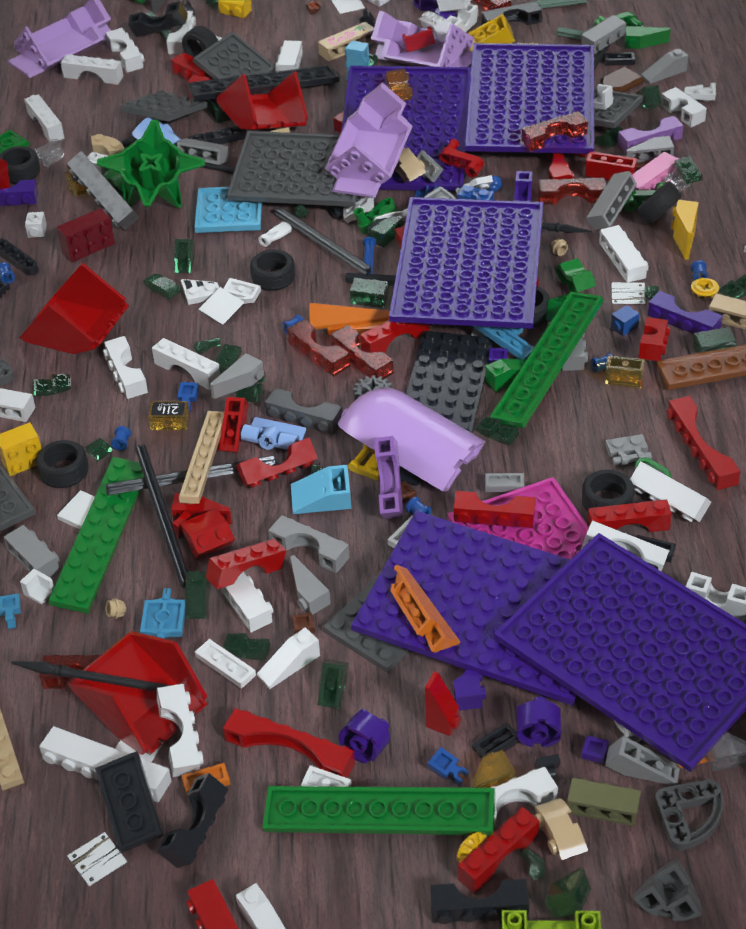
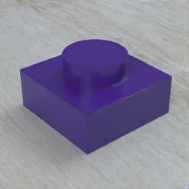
[489,348,508,364]
[581,736,609,764]

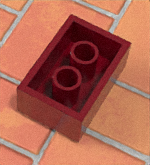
[57,208,115,263]

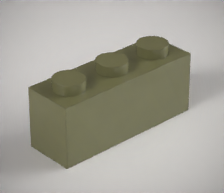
[567,778,641,827]

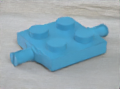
[140,588,187,639]

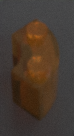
[385,69,413,101]

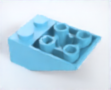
[291,465,351,514]

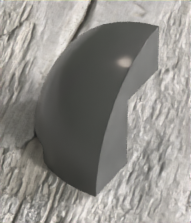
[633,858,702,921]

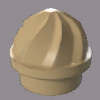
[550,238,568,256]
[105,598,126,619]

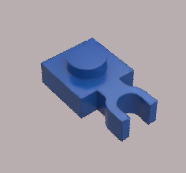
[177,382,200,412]
[427,747,470,786]

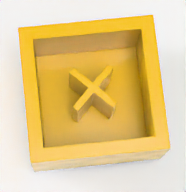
[0,422,42,476]

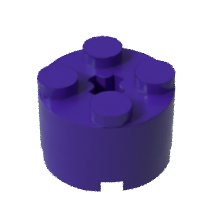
[516,696,562,747]
[338,709,390,763]

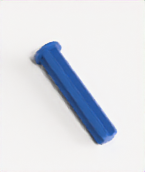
[363,237,376,274]

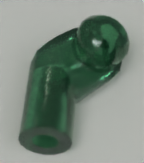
[194,337,221,353]
[521,847,545,879]

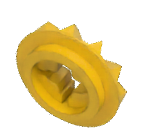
[691,278,719,299]
[457,832,487,862]

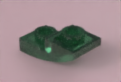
[595,126,623,148]
[143,273,182,300]
[719,274,746,299]
[33,374,71,396]
[476,417,519,445]
[222,633,271,660]

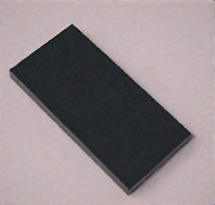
[95,751,164,853]

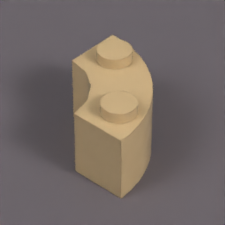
[91,134,124,156]
[394,147,426,183]
[534,798,588,860]

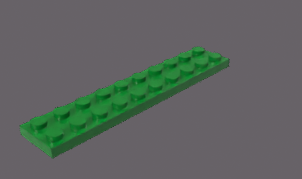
[490,291,604,429]
[49,457,144,614]
[263,786,496,835]

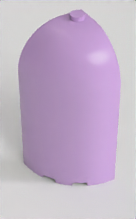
[338,388,485,491]

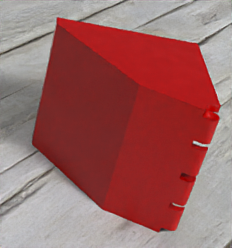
[216,72,308,129]
[19,263,129,354]
[67,631,208,755]

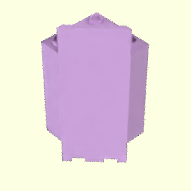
[7,0,111,78]
[371,11,474,67]
[325,83,412,198]

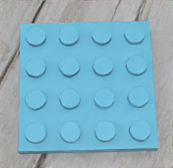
[194,187,262,233]

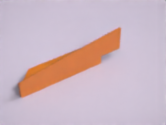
[309,303,390,335]
[390,564,460,653]

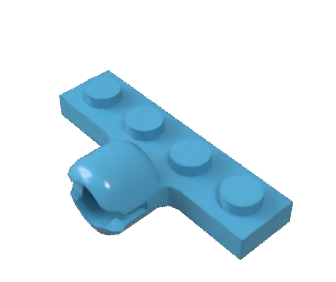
[473,326,534,359]

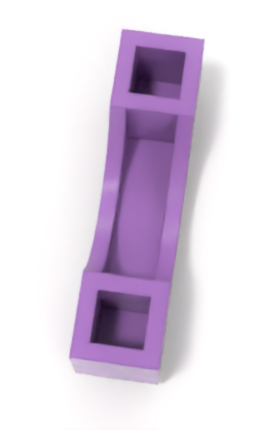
[618,116,683,153]
[374,436,404,520]

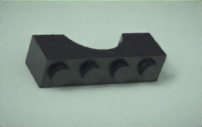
[128,1,188,37]
[482,1,542,25]
[157,773,228,868]
[430,879,529,924]

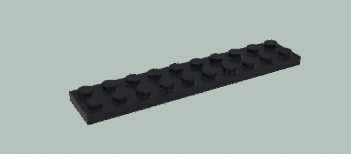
[187,65,339,102]

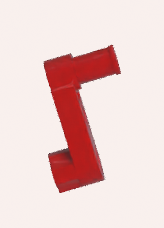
[439,139,484,178]

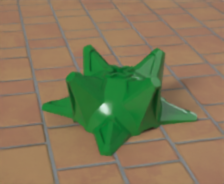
[97,120,205,209]

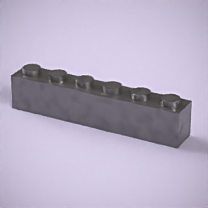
[67,151,140,230]

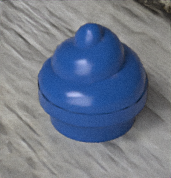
[488,176,502,192]

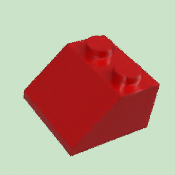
[180,509,235,559]

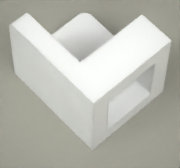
[594,84,613,110]
[20,569,54,604]

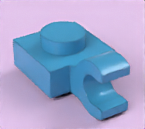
[0,593,21,629]

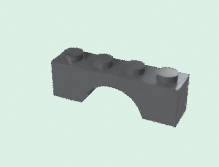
[265,388,342,434]

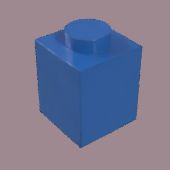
[611,305,640,336]

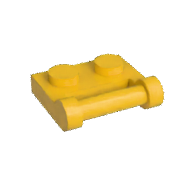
[348,444,380,481]

